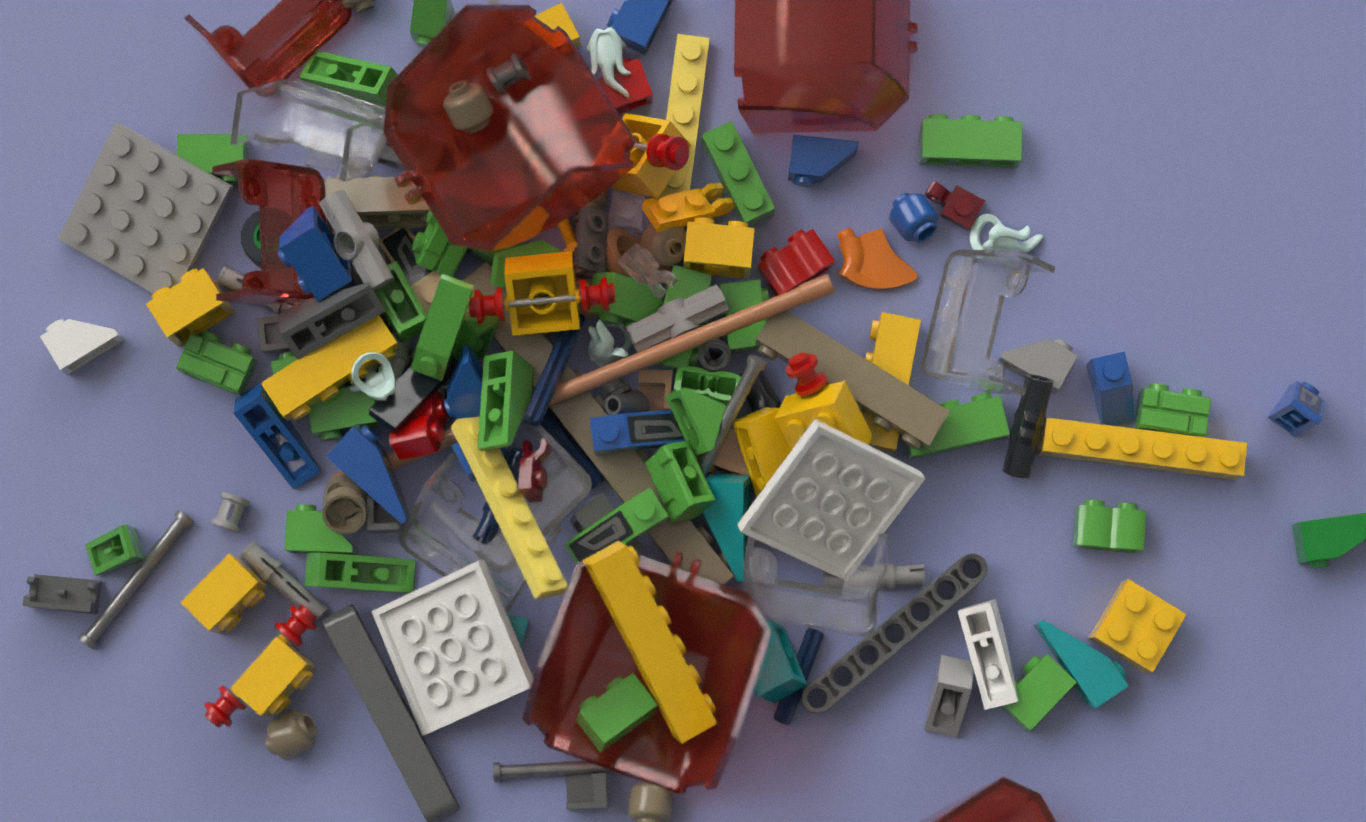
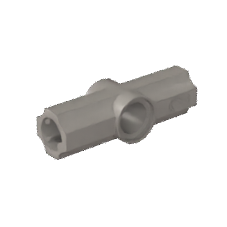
[319,189,394,291]
[626,284,729,353]

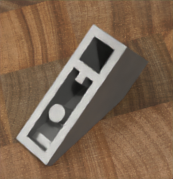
[277,282,386,359]

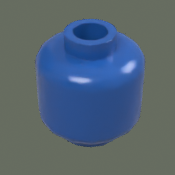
[889,193,938,242]

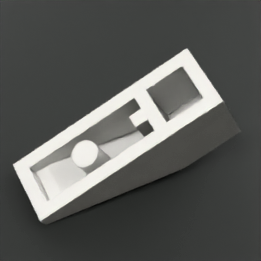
[958,599,1018,710]

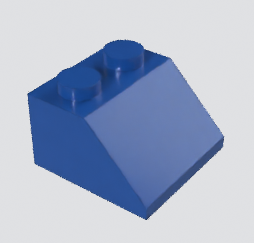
[278,206,352,301]

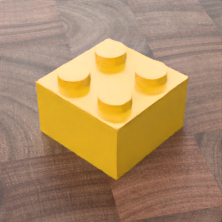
[684,218,755,279]
[146,268,236,347]
[180,553,268,634]
[1088,579,1187,674]

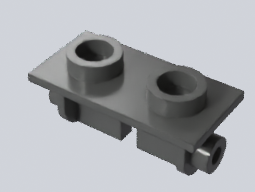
[574,204,608,277]

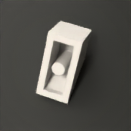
[40,319,124,375]

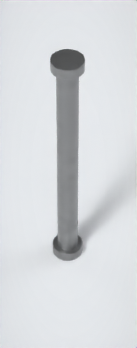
[698,354,767,476]
[78,509,194,650]
[493,753,656,783]

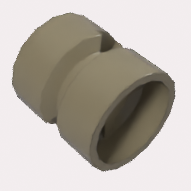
[322,474,367,534]

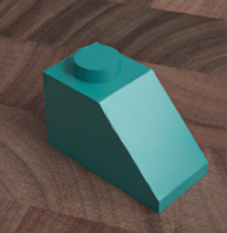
[747,619,807,703]

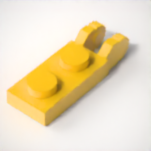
[641,182,735,232]

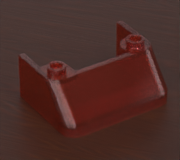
[184,0,352,96]
[212,158,326,304]

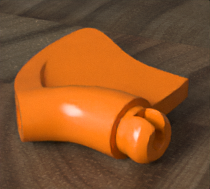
[837,228,917,290]

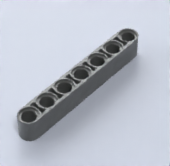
[801,553,988,714]
[322,604,460,822]

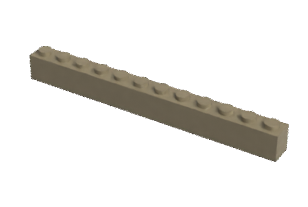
[462,262,734,603]

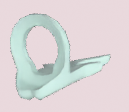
[585,27,632,98]
[970,214,1043,269]
[587,320,632,367]
[349,352,396,401]

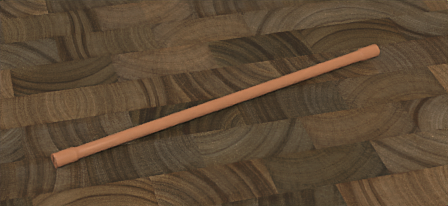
[332,274,835,478]

